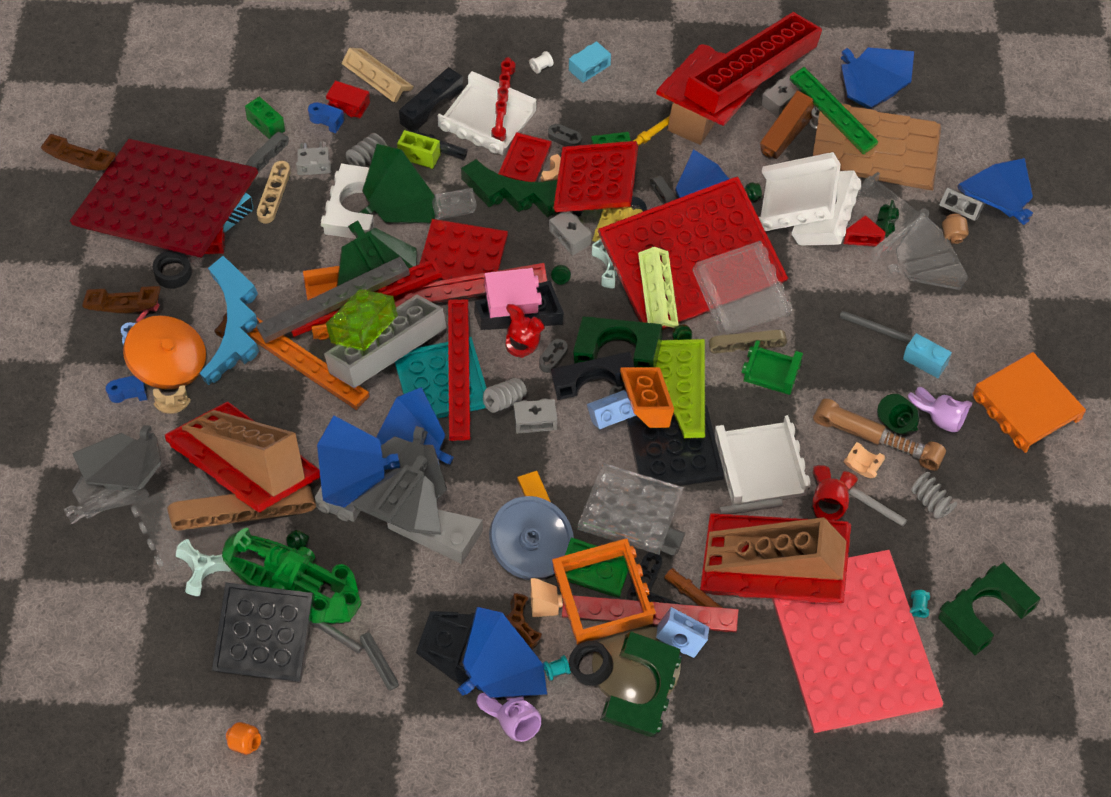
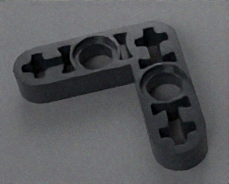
[626,552,682,605]

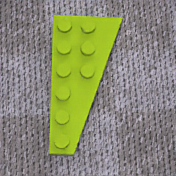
[656,339,705,438]

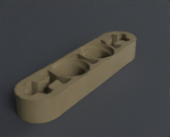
[708,330,787,353]

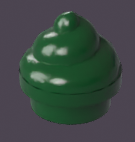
[744,182,762,201]
[551,265,571,285]
[672,324,692,340]
[286,530,309,549]

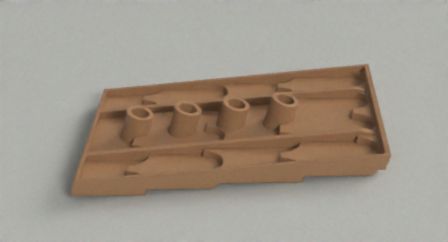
[813,104,941,191]

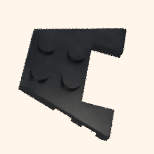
[416,611,475,692]

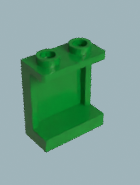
[741,340,803,395]

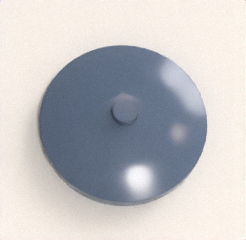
[489,496,574,580]

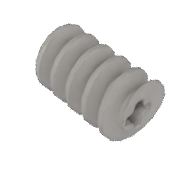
[346,133,387,167]
[483,378,527,413]
[911,472,957,519]

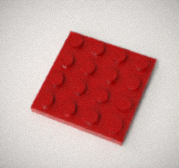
[554,141,638,212]
[420,219,508,296]

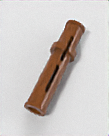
[664,568,723,608]

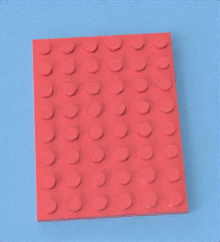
[772,550,943,733]

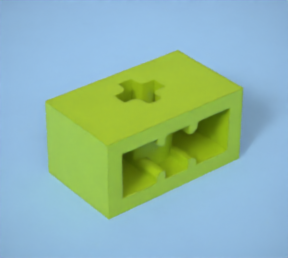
[397,130,440,169]

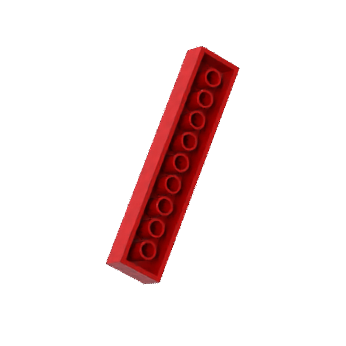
[684,12,822,114]

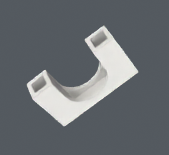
[321,163,374,239]
[792,170,861,246]

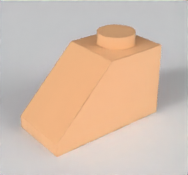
[531,578,563,617]

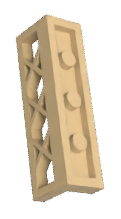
[342,48,414,102]

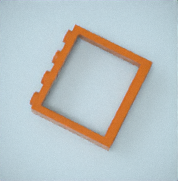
[552,538,656,645]

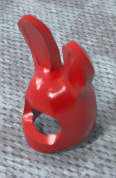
[506,304,545,358]
[812,465,858,521]

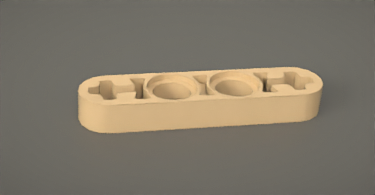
[257,161,290,224]

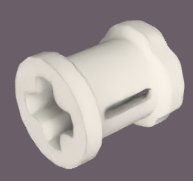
[529,51,554,74]

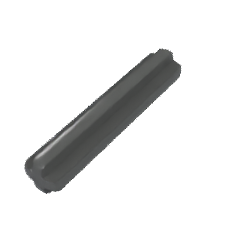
[360,632,399,691]

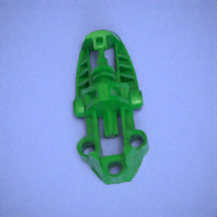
[222,528,361,623]

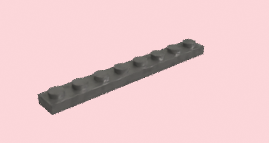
[256,257,410,343]

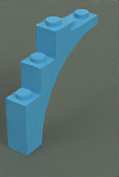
[200,256,260,385]

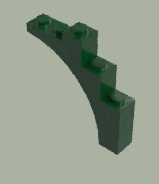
[461,159,560,218]

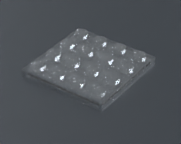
[577,463,684,555]

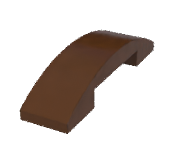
[41,134,116,170]
[82,286,161,313]

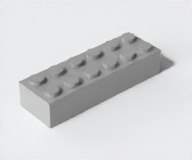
[324,295,447,388]

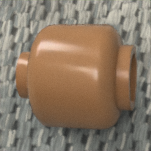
[942,214,969,244]

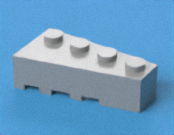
[387,510,483,564]

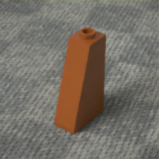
[760,90,814,159]

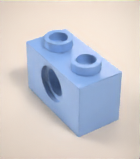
[587,390,636,429]
[656,607,709,658]

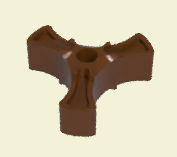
[505,593,542,650]

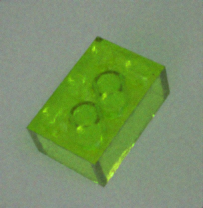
[326,289,398,351]

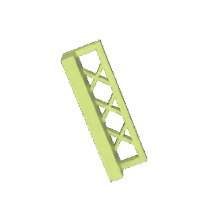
[638,247,679,328]

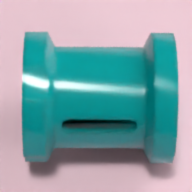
[910,590,930,618]
[543,655,571,681]

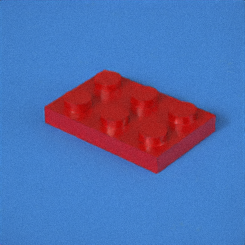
[498,132,552,182]

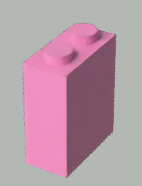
[484,268,542,318]

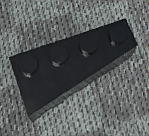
[474,281,564,330]

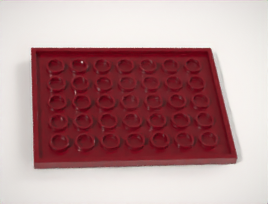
[70,139,259,258]

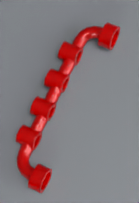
[491,57,516,141]

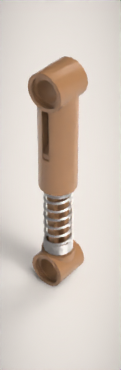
[813,399,946,471]

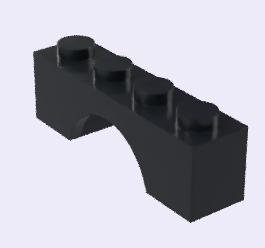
[399,67,463,132]
[551,352,634,400]

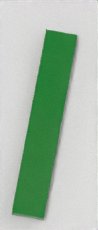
[790,67,878,155]

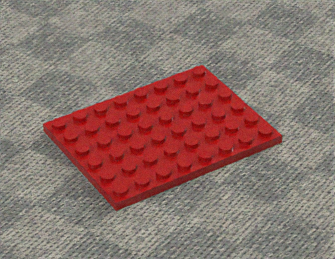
[597,176,788,330]

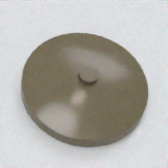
[592,625,681,704]

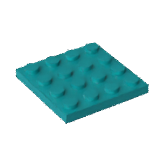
[394,337,487,418]

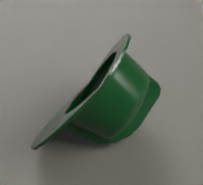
[877,394,919,434]

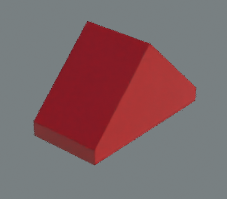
[843,215,885,247]

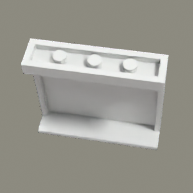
[438,71,536,155]
[758,152,841,231]
[714,415,811,505]

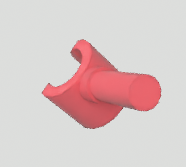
[136,301,160,322]

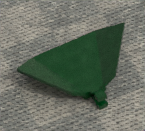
[358,144,436,223]
[337,220,417,286]

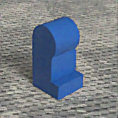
[308,102,344,133]
[106,376,148,403]

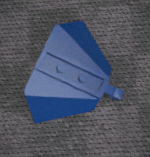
[841,47,914,109]
[675,149,729,198]
[957,158,1033,225]
[376,387,454,464]
[317,415,400,507]
[457,607,547,698]

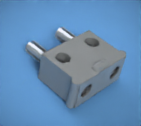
[296,142,332,175]

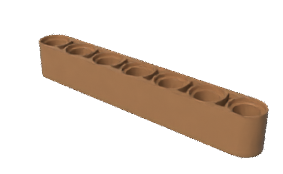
[167,485,316,530]

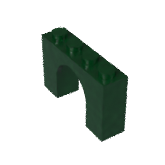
[573,316,663,367]
[938,562,1041,656]
[600,631,682,737]

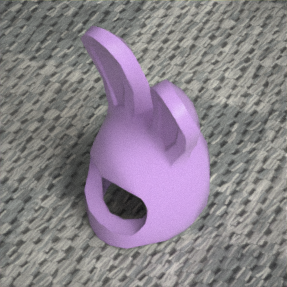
[907,387,972,432]
[476,693,541,742]

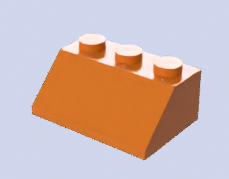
[620,367,674,428]

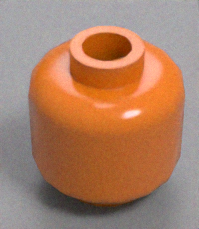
[226,722,261,755]

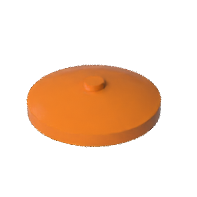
[123,316,206,389]

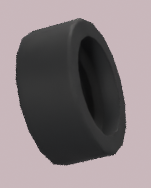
[152,250,192,289]
[569,641,614,686]

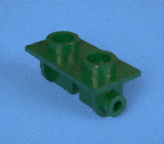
[876,200,899,242]

